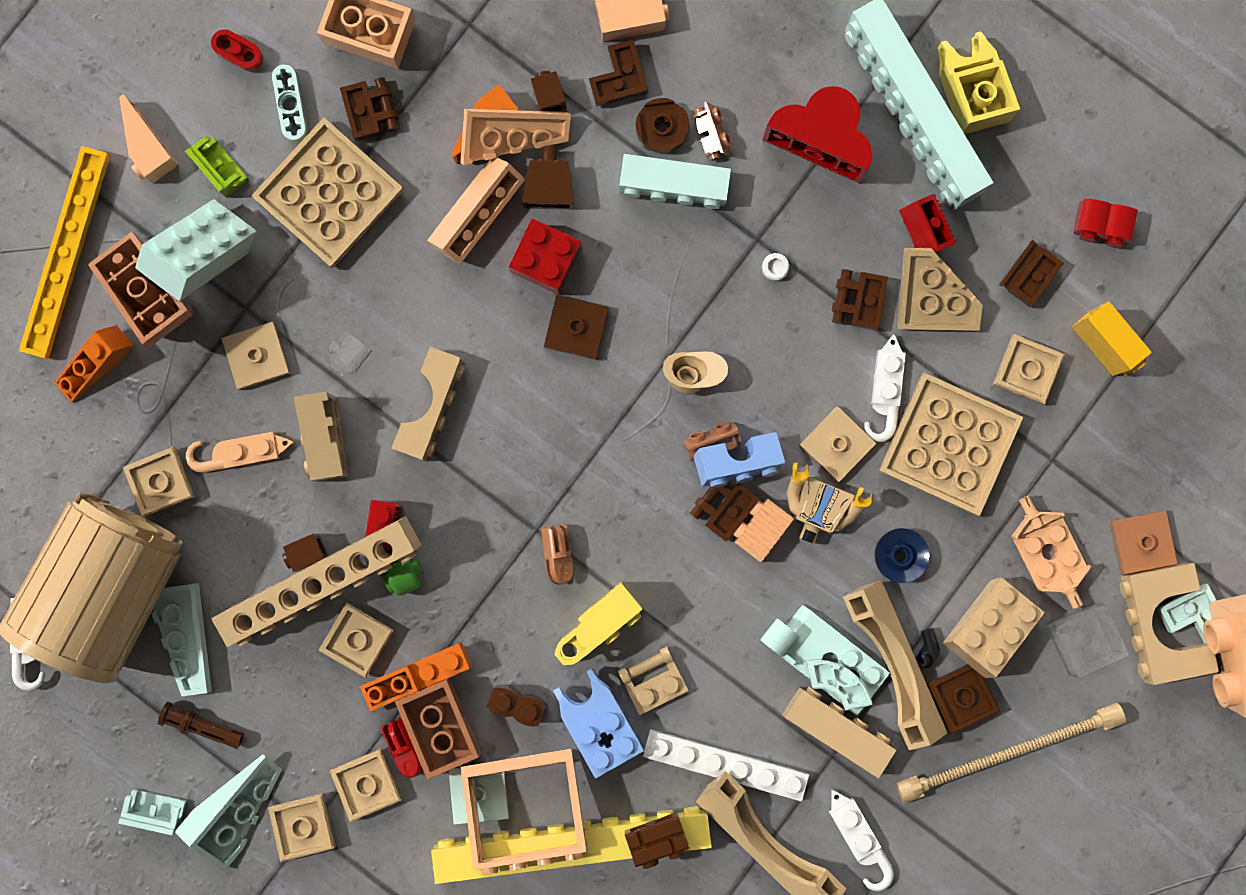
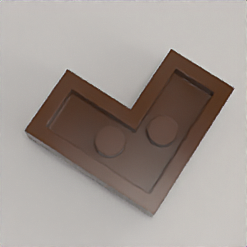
[589,39,648,107]

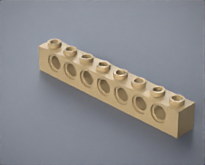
[211,516,422,647]

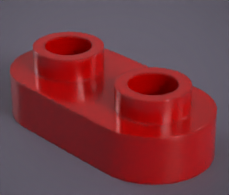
[211,29,263,71]

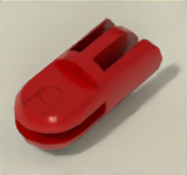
[380,717,423,778]

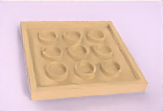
[252,117,404,269]
[879,372,1023,516]

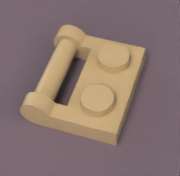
[618,646,688,715]

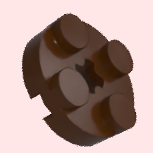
[636,98,689,153]

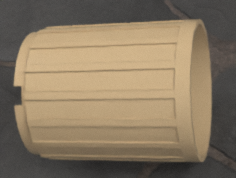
[0,492,183,683]

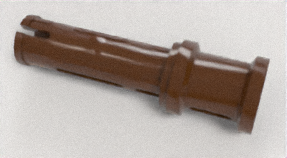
[158,701,244,750]

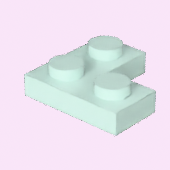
[1156,584,1216,644]

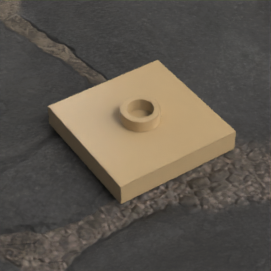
[221,322,291,390]
[992,334,1065,405]
[799,406,876,482]
[123,447,195,518]
[319,602,395,678]
[330,748,402,822]
[268,793,336,862]

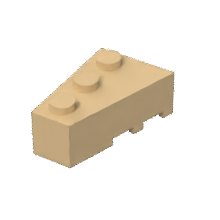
[293,392,348,482]

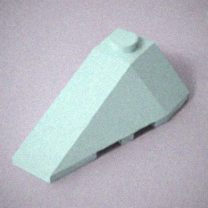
[175,754,282,871]

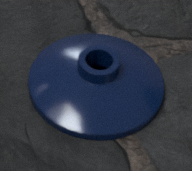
[874,528,930,583]

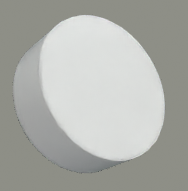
[762,253,789,281]

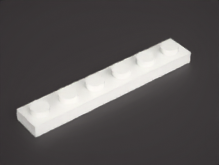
[643,729,809,801]

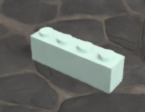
[619,154,731,209]

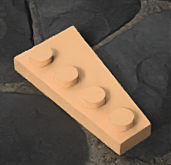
[460,109,571,166]

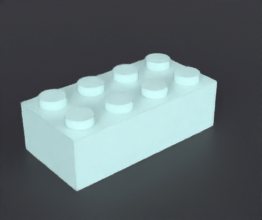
[135,199,257,301]

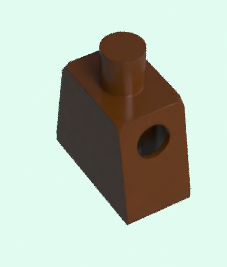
[522,146,574,210]

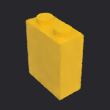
[1071,301,1152,376]

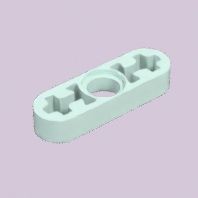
[272,65,308,143]

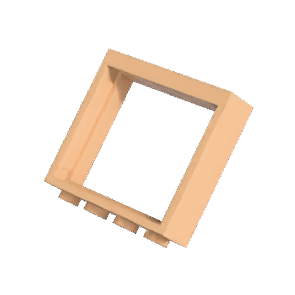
[461,749,588,875]

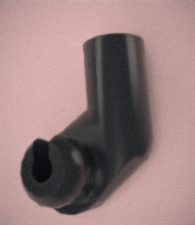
[916,628,940,668]

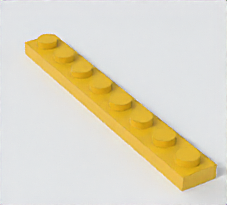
[19,146,111,359]

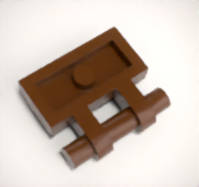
[340,77,399,141]
[831,269,888,331]
[690,483,760,542]

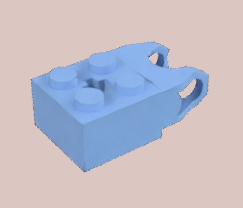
[554,668,644,779]

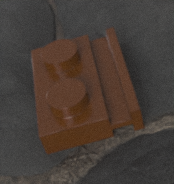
[998,240,1064,307]

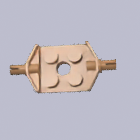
[1011,495,1091,609]

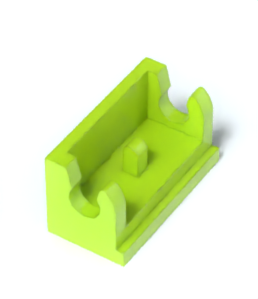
[185,136,248,198]

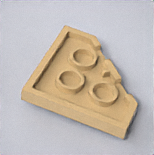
[897,248,983,331]

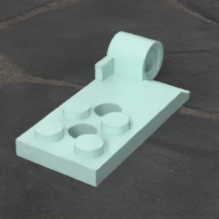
[760,604,890,716]

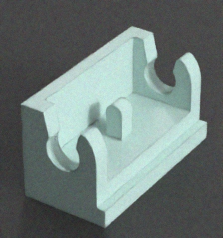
[118,789,188,835]

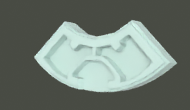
[806,660,873,710]

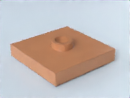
[1110,511,1178,574]

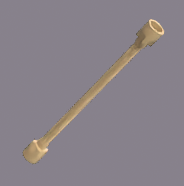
[895,703,1126,804]

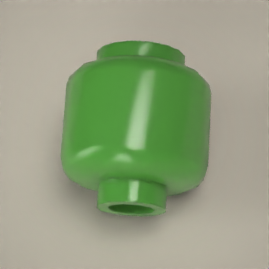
[381,559,425,596]

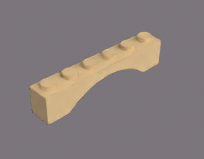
[843,580,947,750]
[696,771,846,895]

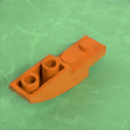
[360,642,473,712]

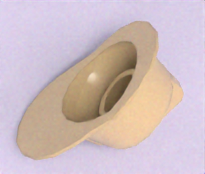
[663,351,728,394]

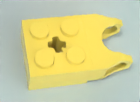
[937,31,1020,134]
[554,582,642,665]

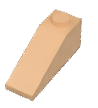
[119,94,179,183]

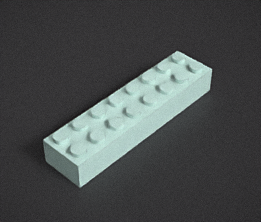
[845,0,993,211]

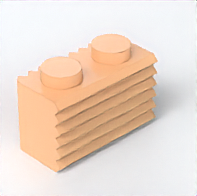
[733,499,794,562]

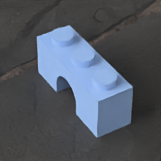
[693,432,785,489]

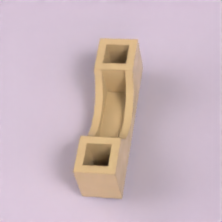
[391,347,465,461]

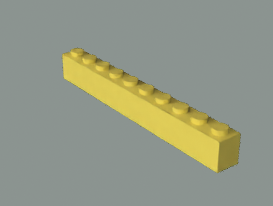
[431,806,712,884]

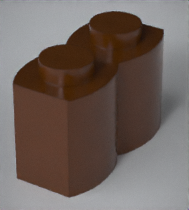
[487,684,547,727]

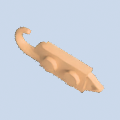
[185,432,294,473]

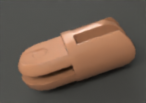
[541,524,573,585]

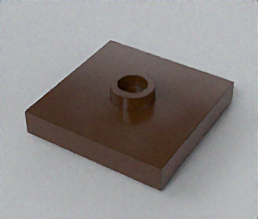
[544,295,609,360]
[926,664,1000,734]

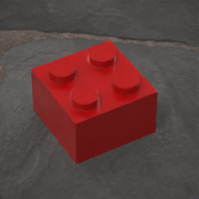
[509,218,582,295]

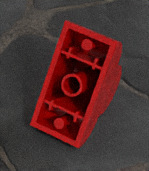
[762,86,872,183]

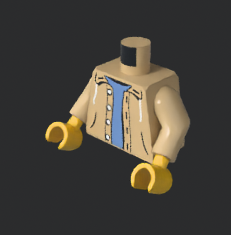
[786,462,873,544]

